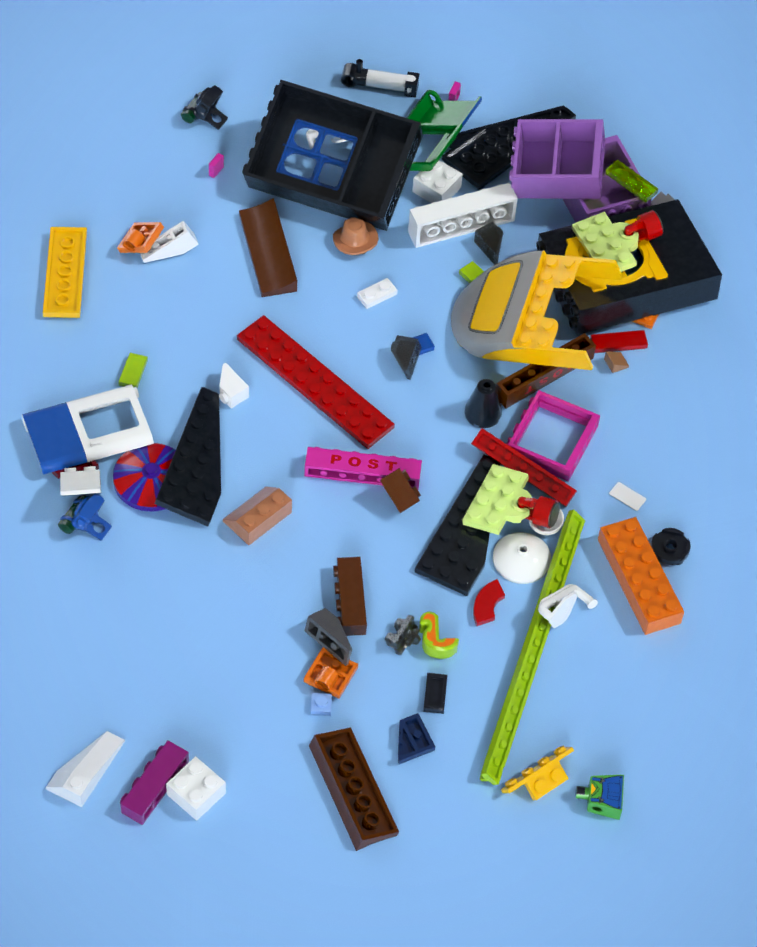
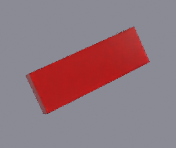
[590,330,648,353]

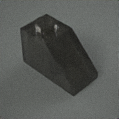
[474,221,503,265]
[391,335,422,380]

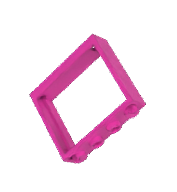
[507,390,600,482]

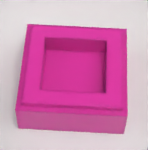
[448,81,461,101]
[209,153,224,178]

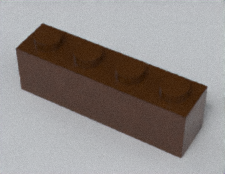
[333,557,367,636]

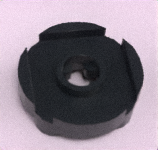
[651,528,691,565]

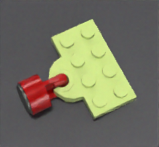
[572,210,664,272]
[463,464,560,535]

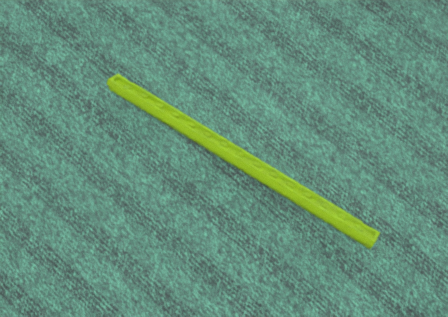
[480,509,586,785]

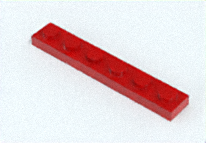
[471,428,577,507]

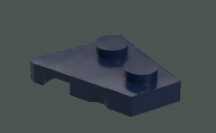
[398,713,435,764]

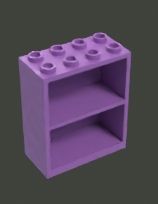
[509,119,605,199]
[563,135,652,223]

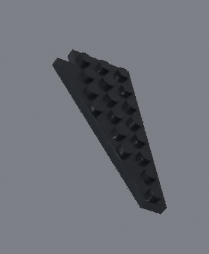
[442,105,576,190]

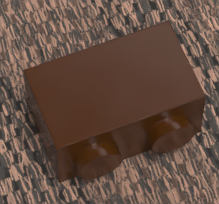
[380,468,421,513]

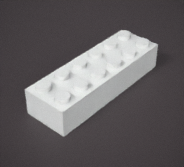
[408,183,518,248]

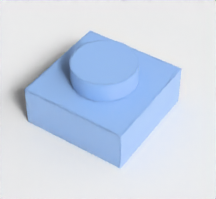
[311,693,332,716]

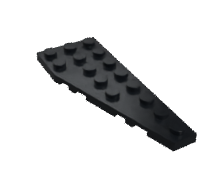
[154,387,221,526]
[415,454,500,596]

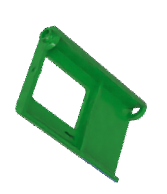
[407,90,482,171]

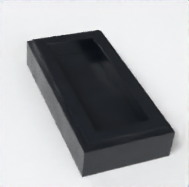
[423,673,447,714]

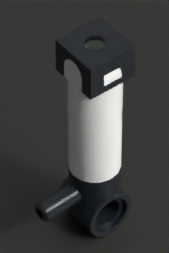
[341,59,420,97]

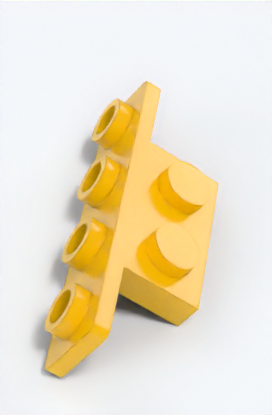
[501,745,574,800]

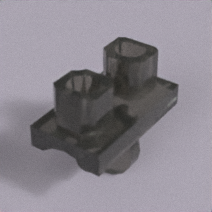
[385,615,421,655]

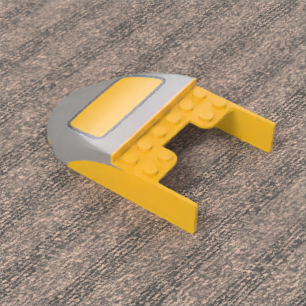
[451,250,623,370]

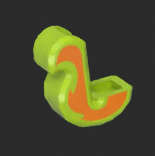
[419,611,459,659]

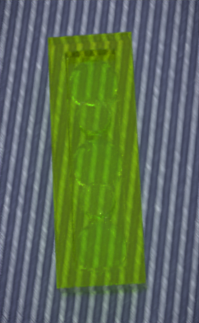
[605,160,658,203]

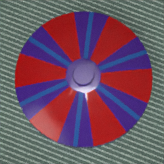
[113,443,176,511]

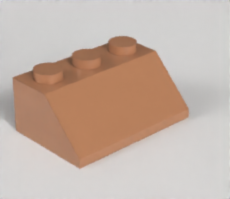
[223,487,292,545]

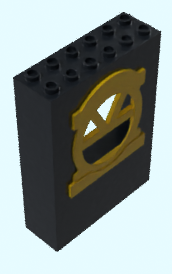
[536,199,722,335]

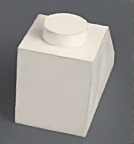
[219,363,249,409]

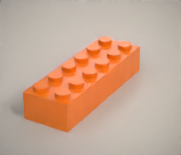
[598,517,684,635]

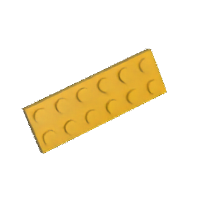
[43,227,87,318]

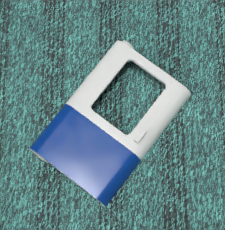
[22,384,154,475]

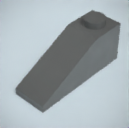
[304,608,352,666]

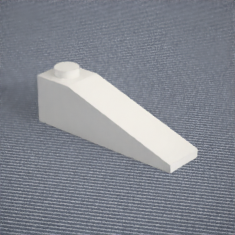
[46,731,125,807]

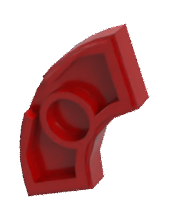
[473,579,505,626]

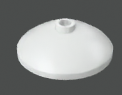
[493,532,551,584]

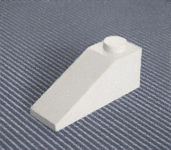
[140,221,199,263]

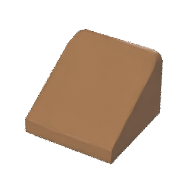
[604,351,629,373]

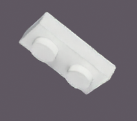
[357,278,398,309]

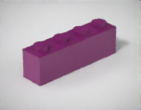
[120,740,189,825]

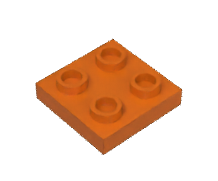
[117,222,164,253]
[304,647,358,699]

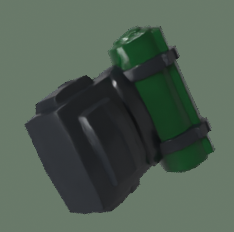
[181,85,228,130]

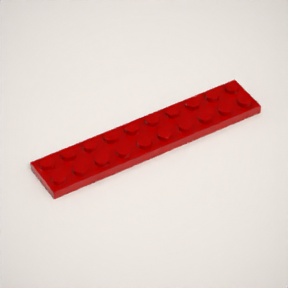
[237,315,395,449]

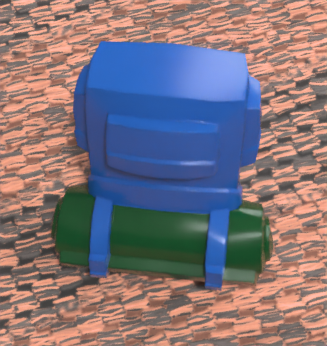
[58,493,112,541]

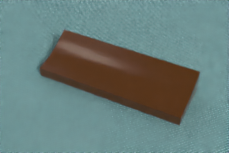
[239,198,297,297]
[309,727,399,851]

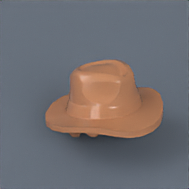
[333,217,379,255]

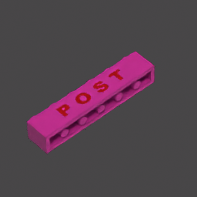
[304,447,422,489]

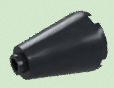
[464,379,502,428]

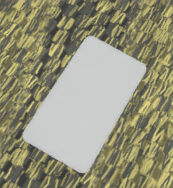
[609,482,646,511]

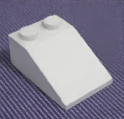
[60,466,102,496]

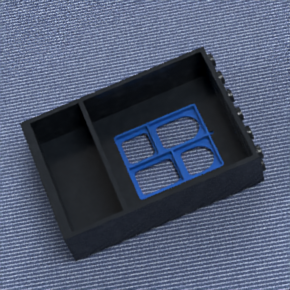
[242,80,423,231]

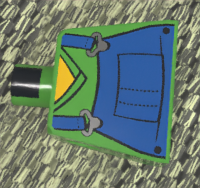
[576,775,624,820]

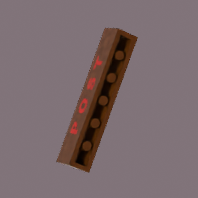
[496,333,596,409]

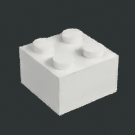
[412,160,463,203]
[166,756,226,821]

